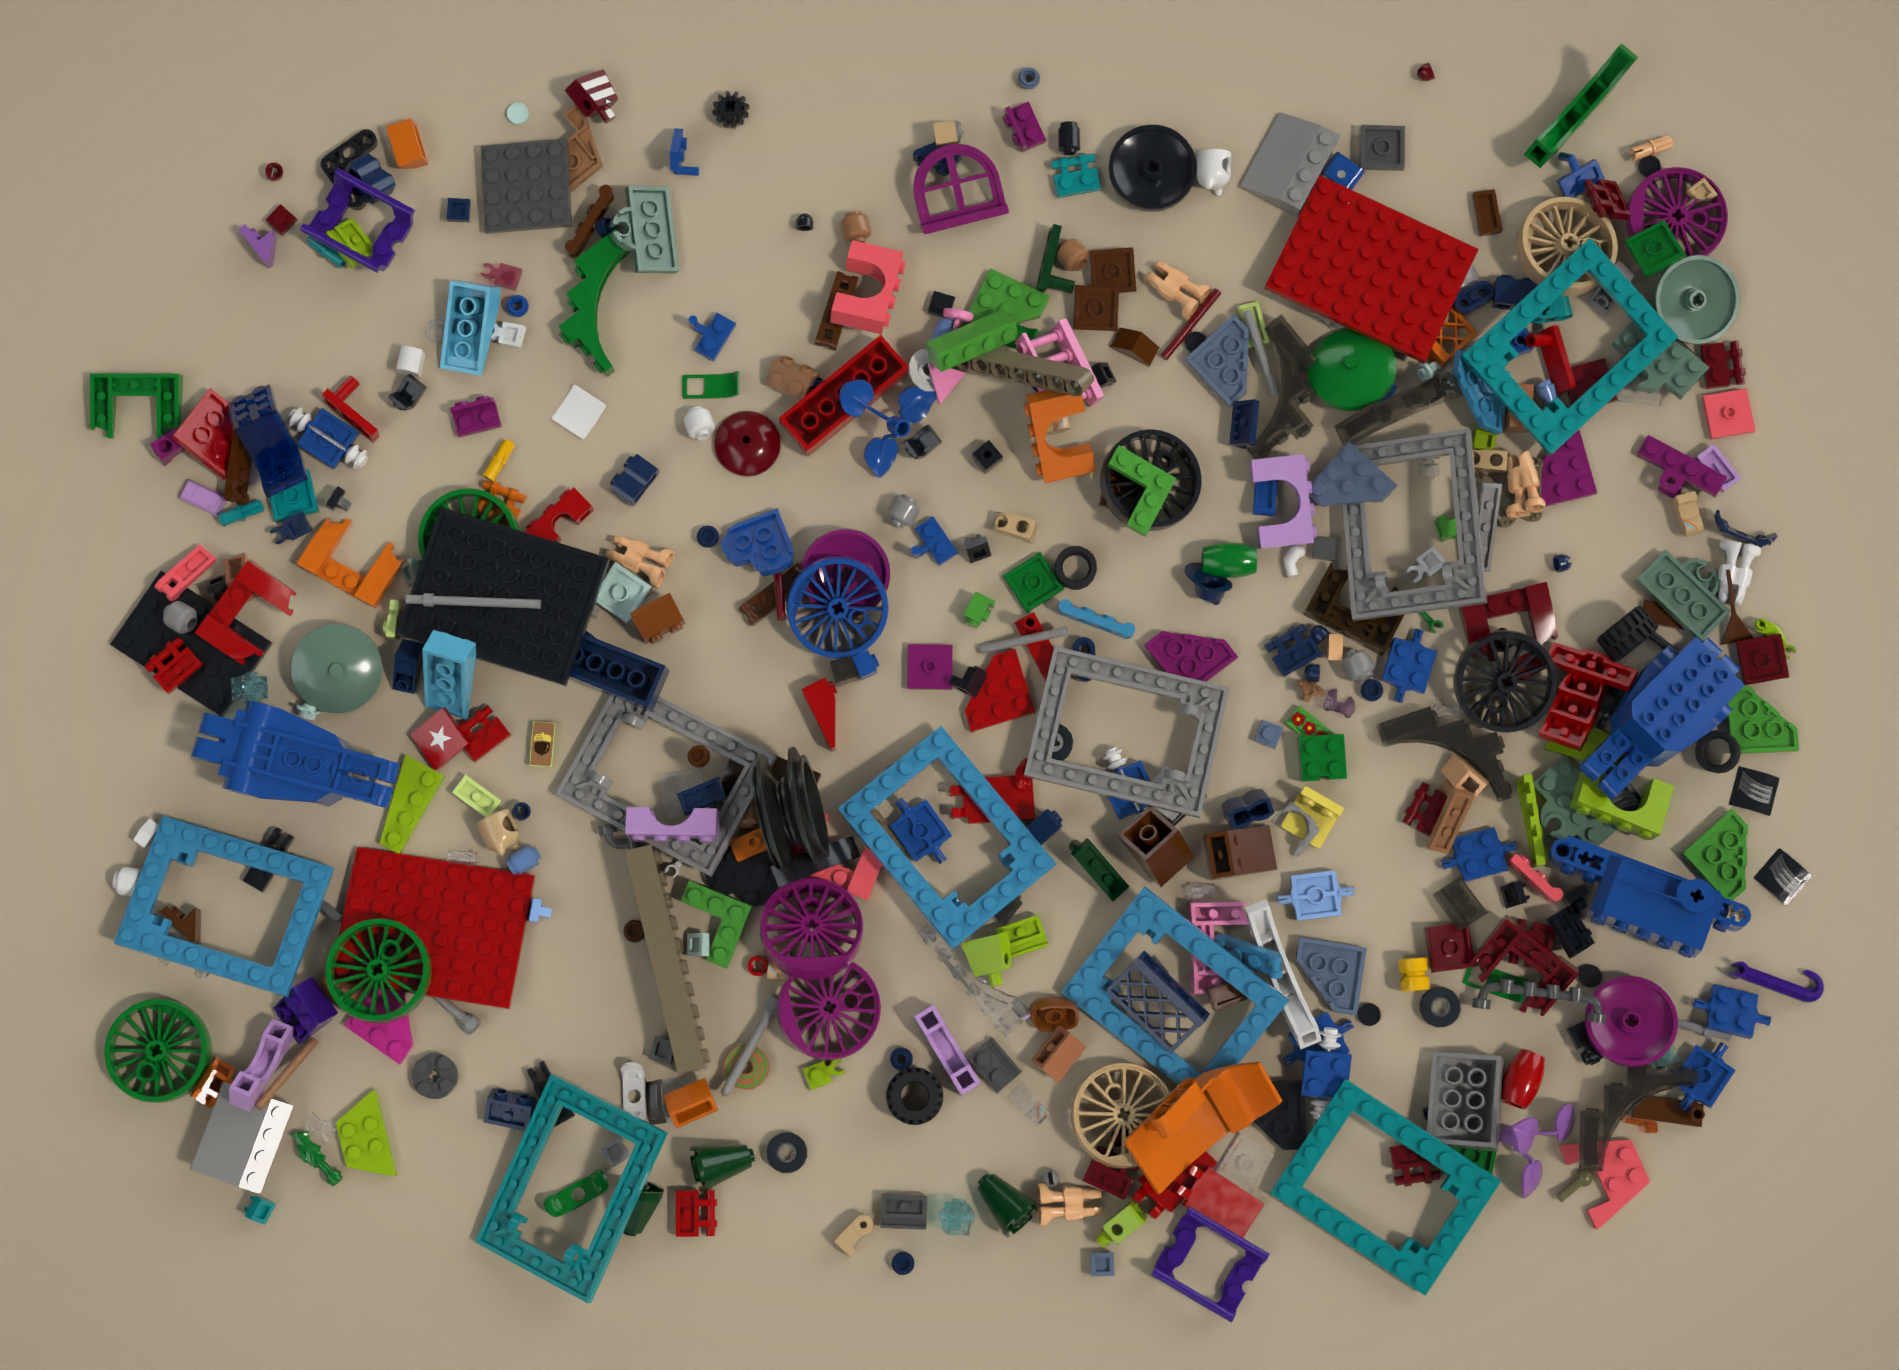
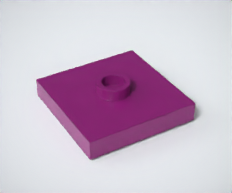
[907,644,953,690]

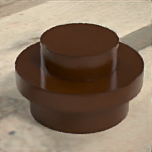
[687,745,710,768]
[623,920,645,943]

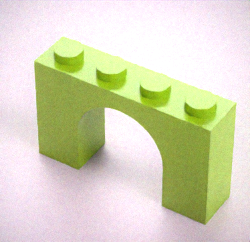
[1570,755,1674,840]

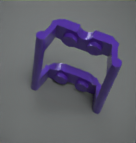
[300,168,415,273]
[1151,1207,1270,1322]

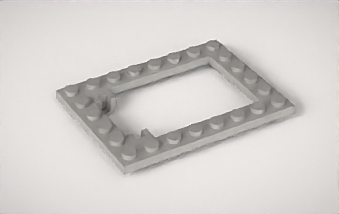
[1338,428,1487,621]
[1024,646,1230,818]
[555,696,776,877]

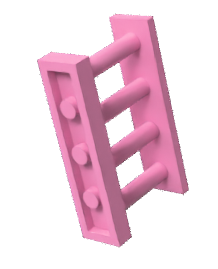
[1015,318,1104,407]

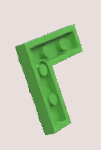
[1107,445,1177,537]
[681,880,753,969]

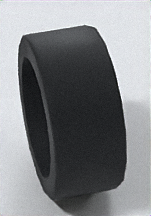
[1055,546,1097,590]
[1695,730,1741,774]

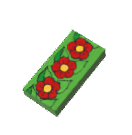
[1285,705,1335,737]

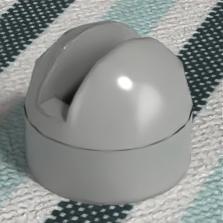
[1041,1169,1059,1188]

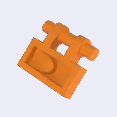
[471,480,527,527]

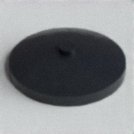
[1109,124,1197,212]

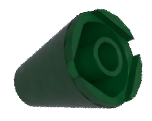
[689,1145,755,1192]
[978,1173,1040,1238]

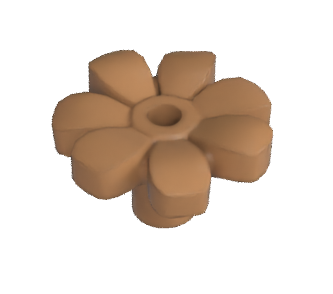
[1297,680,1325,702]

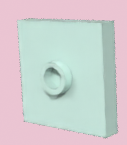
[596,562,653,624]

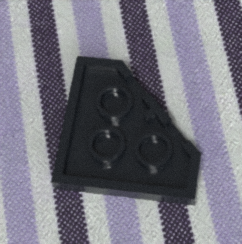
[1253,1080,1306,1150]

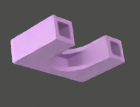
[1249,454,1317,549]

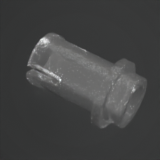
[447,849,477,867]

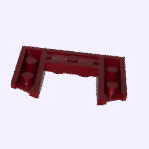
[1458,582,1558,662]
[1471,914,1579,1016]

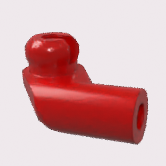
[1015,758,1031,790]

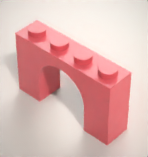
[830,240,906,335]

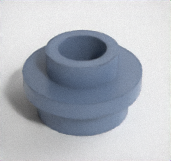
[1018,67,1040,89]

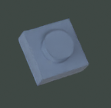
[1254,720,1283,750]
[1090,1252,1115,1277]

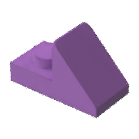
[238,224,277,268]

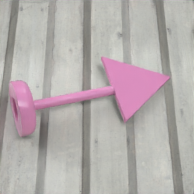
[928,308,974,405]

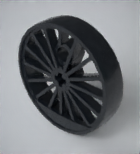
[1100,429,1202,531]
[1453,630,1558,733]

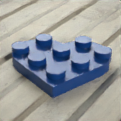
[721,508,794,576]

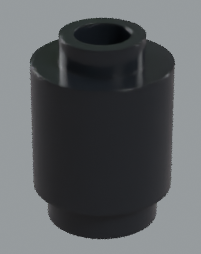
[1058,121,1080,155]

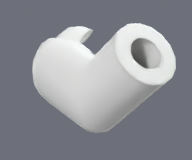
[1283,545,1305,578]

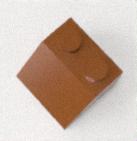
[630,593,685,644]

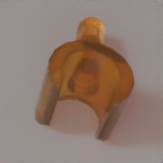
[1625,1117,1658,1133]

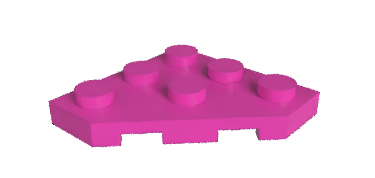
[344,988,414,1064]

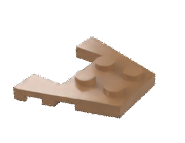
[564,104,603,193]

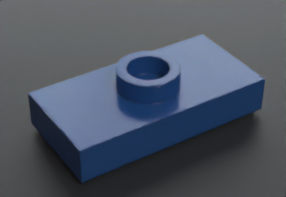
[1253,480,1278,517]

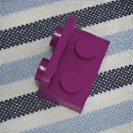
[1003,101,1046,152]
[450,396,502,438]

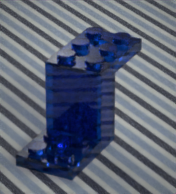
[229,385,308,498]

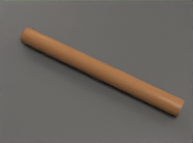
[254,1037,318,1111]

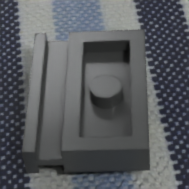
[968,1037,1022,1093]
[880,1194,927,1230]

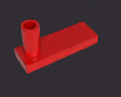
[1525,325,1577,395]
[321,376,379,443]
[1014,612,1054,682]

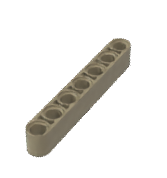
[957,348,1094,396]

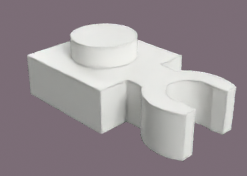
[491,322,526,349]
[1405,546,1446,584]

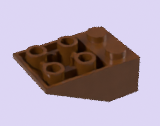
[1203,825,1277,881]

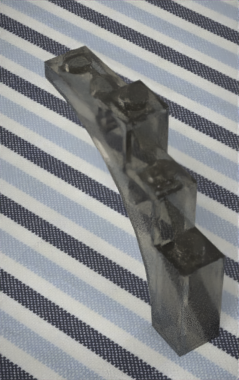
[1247,314,1317,459]
[1334,372,1464,446]
[1377,706,1512,803]
[1579,1064,1698,1171]

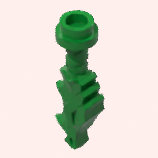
[291,1131,343,1187]

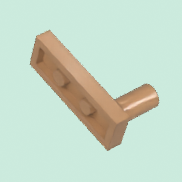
[1426,780,1475,854]

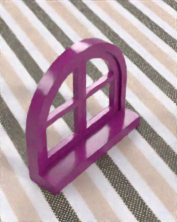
[913,143,1009,235]

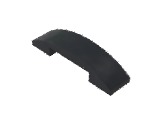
[770,836,861,888]

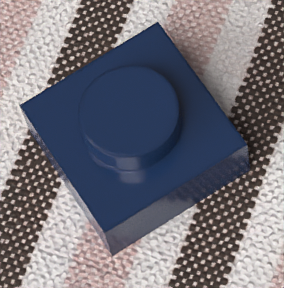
[447,198,471,223]

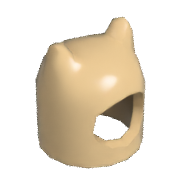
[476,809,520,856]

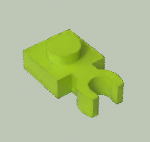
[803,1059,846,1090]

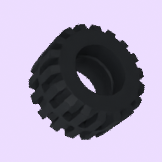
[1597,606,1658,662]
[886,1067,943,1125]

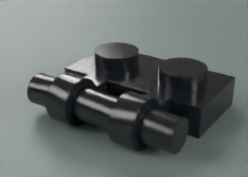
[1546,904,1595,959]

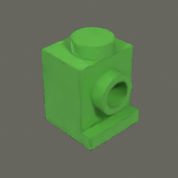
[963,591,996,629]

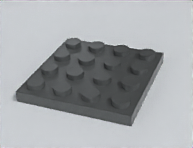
[481,139,572,234]

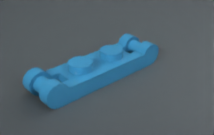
[1058,599,1135,639]
[1215,934,1283,979]

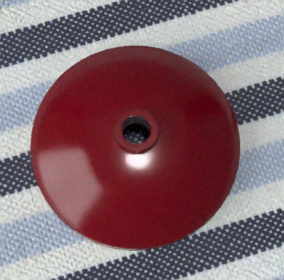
[714,411,781,477]

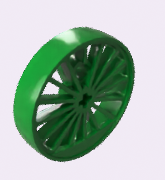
[418,488,520,559]
[325,919,432,1024]
[104,999,212,1103]

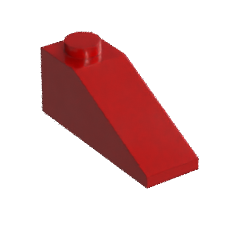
[801,677,838,751]

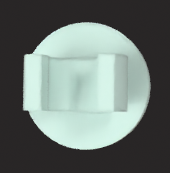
[1417,361,1441,384]

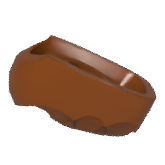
[1029,997,1079,1032]

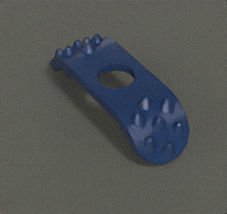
[1714,510,1778,548]

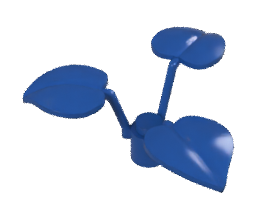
[839,379,937,478]

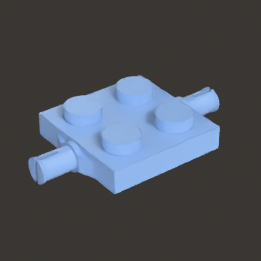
[1277,870,1355,921]

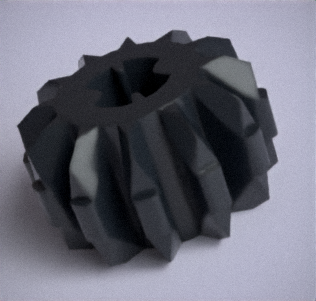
[712,91,749,129]

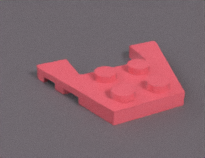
[1558,1139,1650,1229]

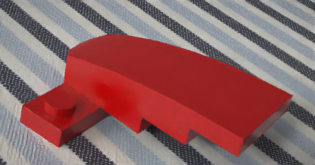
[1538,642,1638,752]

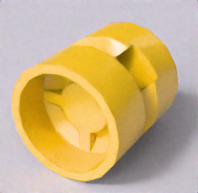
[1398,958,1430,992]

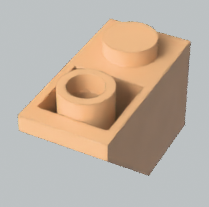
[1440,753,1489,802]

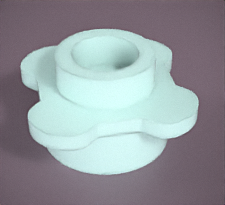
[296,702,322,720]

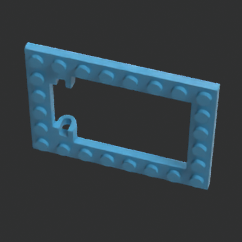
[837,726,1057,950]
[114,816,335,998]
[1061,886,1289,1085]

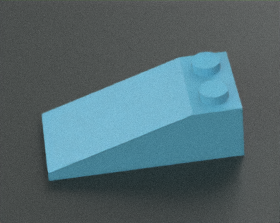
[440,280,501,376]
[422,630,476,720]

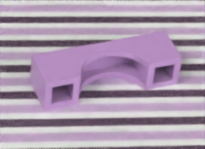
[625,807,720,843]
[914,1005,981,1096]
[229,1018,293,1112]

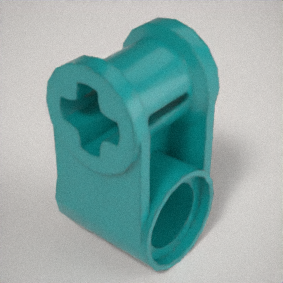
[1531,295,1573,325]

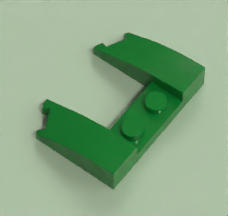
[90,373,183,439]

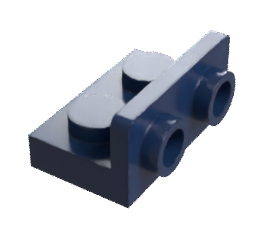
[1229,399,1259,449]
[483,1088,536,1131]

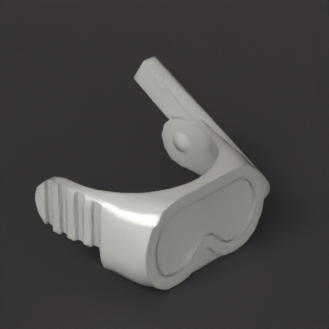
[1270,802,1320,857]

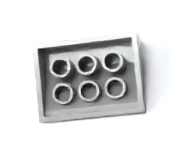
[1239,112,1340,217]
[1427,1051,1505,1151]
[190,1081,293,1193]

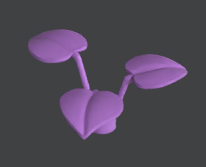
[1500,1103,1575,1199]

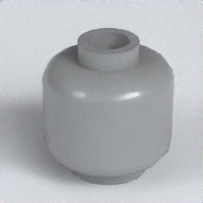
[887,494,920,528]
[163,601,198,634]
[1342,649,1375,683]

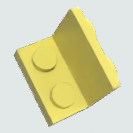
[1281,786,1344,849]

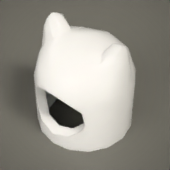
[1196,149,1232,196]

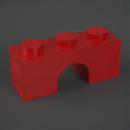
[525,487,594,543]

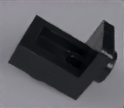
[388,374,427,411]
[903,424,942,459]

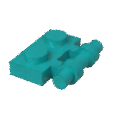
[1051,153,1101,198]

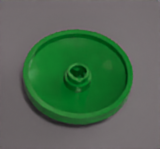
[1308,329,1397,411]

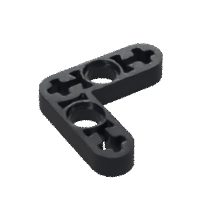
[321,129,378,210]

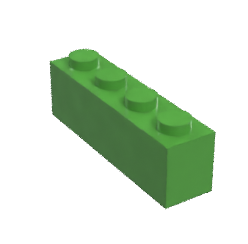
[925,309,1019,372]

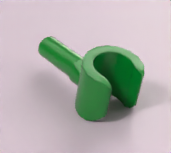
[1419,612,1444,634]

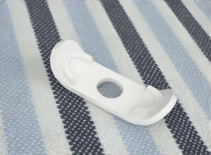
[621,1062,646,1121]

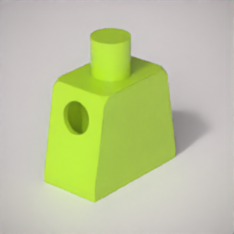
[961,931,1012,987]
[1096,1199,1147,1248]

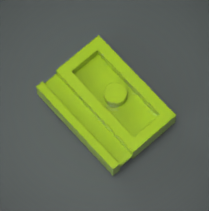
[326,218,373,270]
[996,914,1049,958]

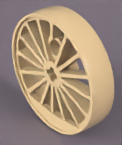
[1516,197,1618,296]
[1071,1063,1170,1168]

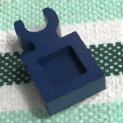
[270,511,313,544]

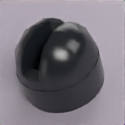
[796,213,813,231]

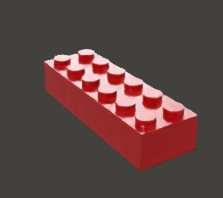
[779,335,909,457]

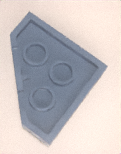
[1185,314,1249,408]
[1309,442,1398,507]
[1295,937,1367,1016]

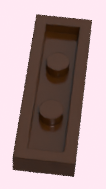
[1632,1095,1705,1127]

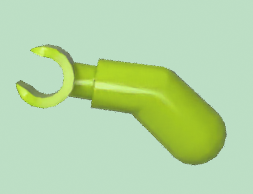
[1754,618,1796,659]

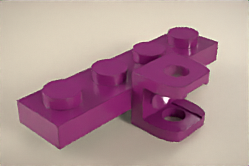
[1637,435,1727,499]

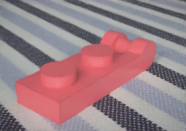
[155,544,216,602]
[1507,854,1563,903]

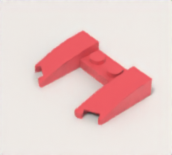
[792,813,882,901]

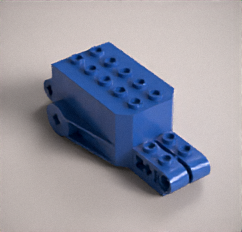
[1578,637,1745,800]
[191,701,401,808]
[1549,835,1751,958]

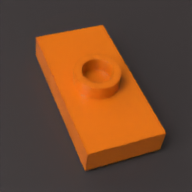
[730,828,767,863]

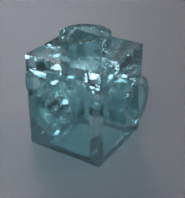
[231,672,269,705]
[940,1199,975,1236]

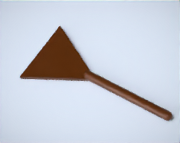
[1721,569,1754,645]

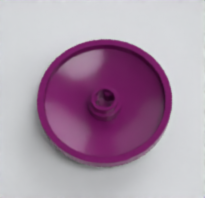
[801,528,890,618]
[1584,976,1678,1067]

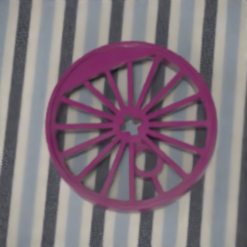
[1625,167,1728,256]
[760,878,864,980]
[777,956,881,1060]

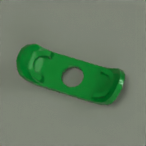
[544,1169,608,1217]

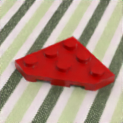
[171,388,233,480]
[965,649,1035,733]

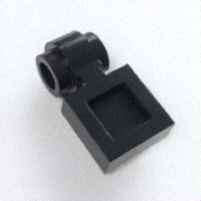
[1567,1021,1603,1066]

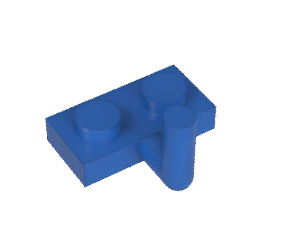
[670,128,699,176]
[1556,152,1605,197]
[688,313,736,362]
[911,516,958,566]

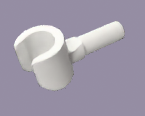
[665,860,683,878]

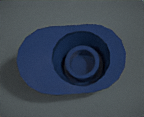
[1184,563,1232,605]

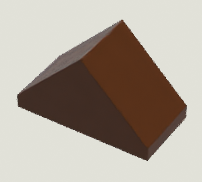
[1110,328,1160,367]

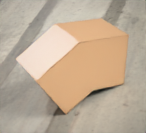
[1327,634,1343,660]

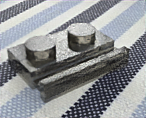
[1433,876,1488,932]

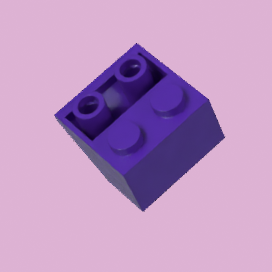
[273,977,338,1044]

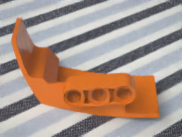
[1123,1062,1282,1194]

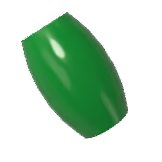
[1202,542,1257,578]

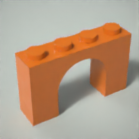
[1023,390,1096,484]

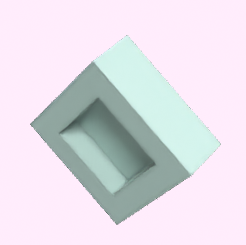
[687,933,710,957]

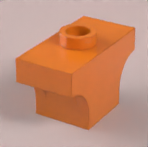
[190,1057,236,1108]

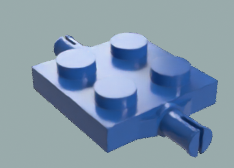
[1381,629,1437,703]
[889,797,952,865]
[1441,827,1517,883]
[1693,984,1771,1039]
[1283,1012,1354,1066]
[1671,1042,1736,1111]

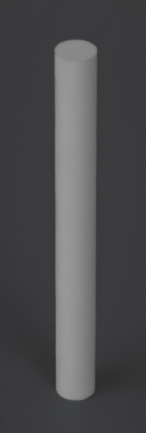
[1243,309,1279,396]
[980,626,1069,654]

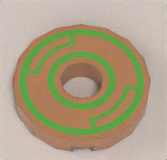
[724,1044,770,1090]

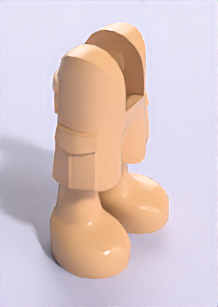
[1144,261,1211,320]
[1506,451,1546,518]
[605,536,674,588]
[1037,1183,1102,1227]

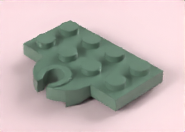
[610,186,679,274]
[1611,322,1709,400]
[1635,549,1731,642]
[1534,755,1618,846]

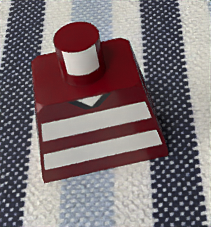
[564,69,618,124]

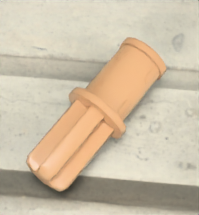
[1629,136,1673,161]

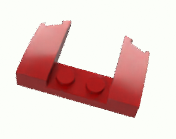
[194,559,296,665]

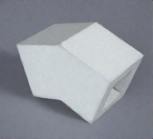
[133,818,159,848]

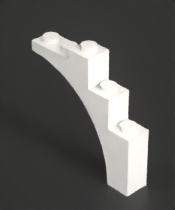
[1245,899,1322,1049]

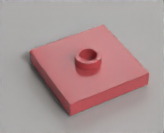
[1702,388,1756,440]

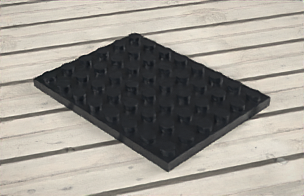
[396,507,610,687]

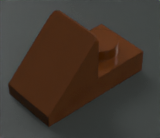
[160,905,201,944]

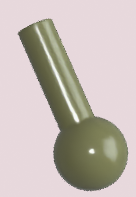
[1556,1168,1593,1202]

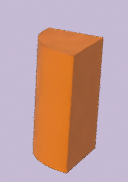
[386,118,428,169]
[663,1078,718,1128]

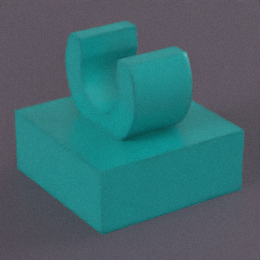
[244,1196,276,1225]

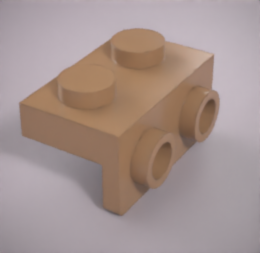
[765,356,819,400]

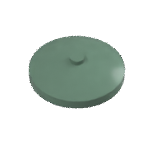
[1653,255,1740,344]
[291,623,383,713]

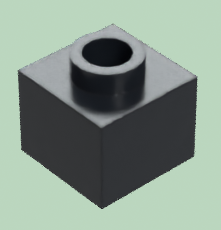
[972,440,1003,474]

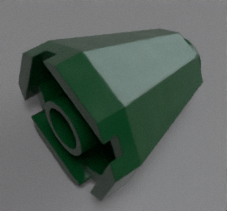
[616,1179,664,1236]

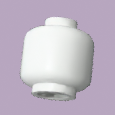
[683,406,715,441]
[113,866,142,897]

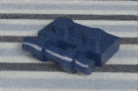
[1264,623,1322,678]

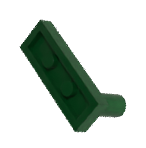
[1035,224,1075,294]
[1069,838,1130,902]

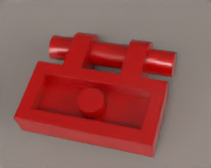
[144,636,204,694]
[458,705,511,762]
[676,1190,718,1237]

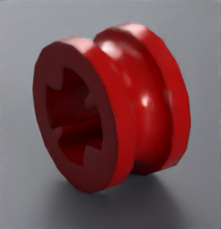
[747,956,768,976]

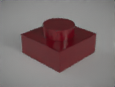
[266,204,298,236]

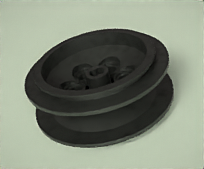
[751,747,830,878]

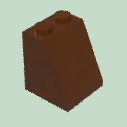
[1117,805,1194,887]

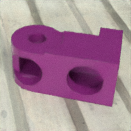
[150,427,185,466]

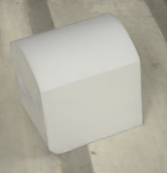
[396,346,425,378]

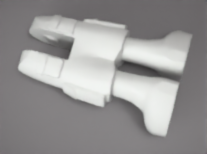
[1717,540,1762,606]

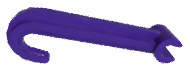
[1728,961,1824,1003]

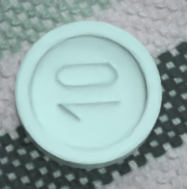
[507,103,529,125]

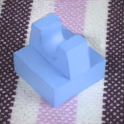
[528,898,552,923]

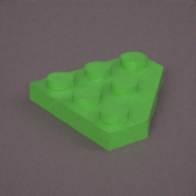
[962,268,1050,326]
[1727,686,1799,754]
[1681,809,1748,900]

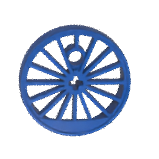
[786,556,889,658]

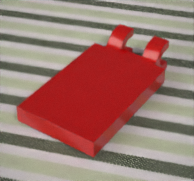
[949,775,1036,824]
[1131,1151,1218,1219]
[1173,1164,1264,1238]

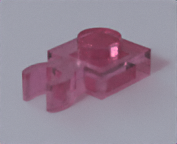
[481,263,522,291]

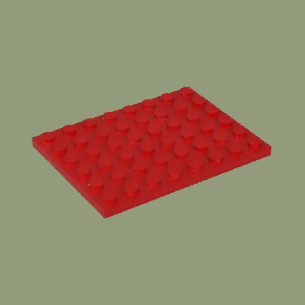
[1264,175,1479,364]
[334,847,535,1010]

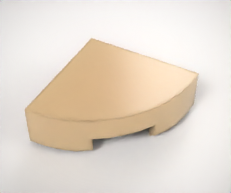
[1685,178,1718,201]

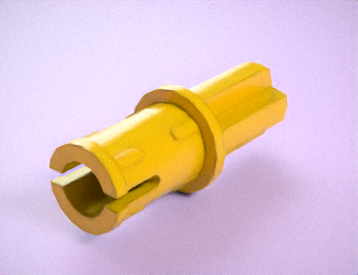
[482,439,515,482]

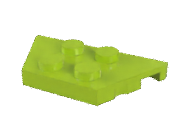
[336,1090,397,1176]

